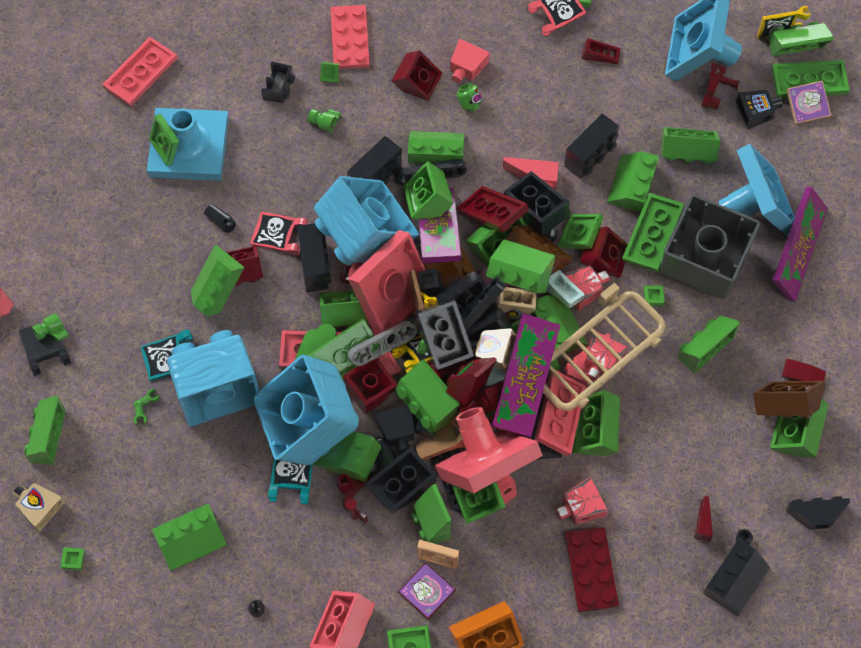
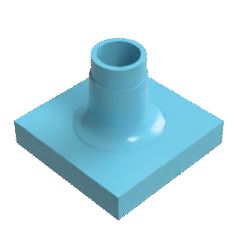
[665,0,742,81]
[147,108,229,181]
[719,144,795,236]

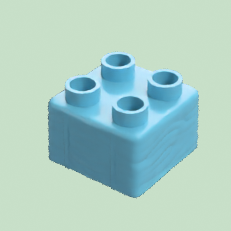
[314,176,420,266]
[167,330,259,427]
[253,355,359,465]

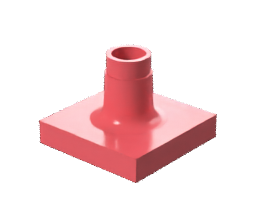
[348,230,429,336]
[435,407,543,493]

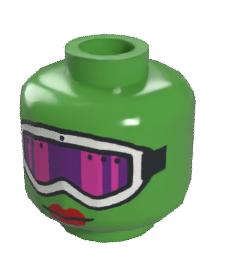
[457,83,483,111]

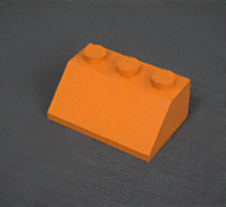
[449,601,524,648]

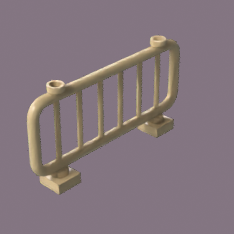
[543,283,666,411]

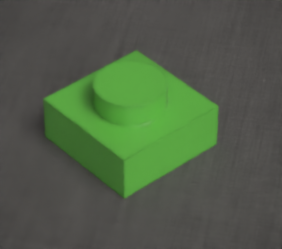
[320,62,340,82]
[643,286,664,306]
[60,547,85,571]

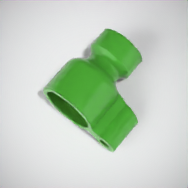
[307,109,341,133]
[32,313,69,342]

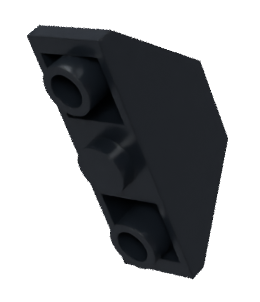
[786,496,850,530]

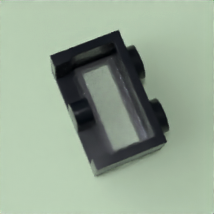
[261,61,295,103]

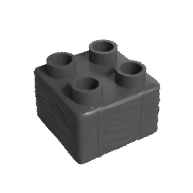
[660,194,760,299]

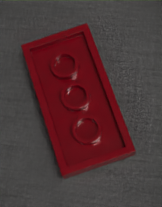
[456,186,529,233]
[565,527,619,613]

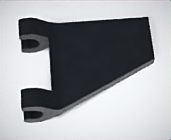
[19,325,71,376]

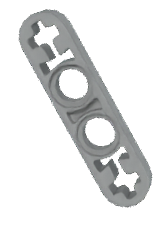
[348,321,417,366]

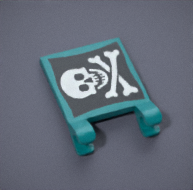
[140,329,193,381]
[268,459,313,504]

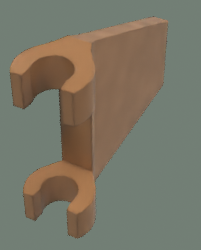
[409,270,425,332]
[416,410,466,461]

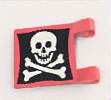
[528,0,586,36]
[250,211,309,256]

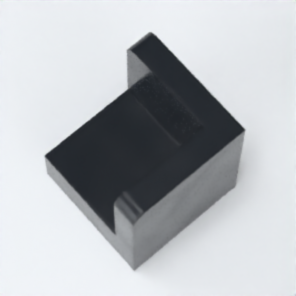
[418,268,444,296]

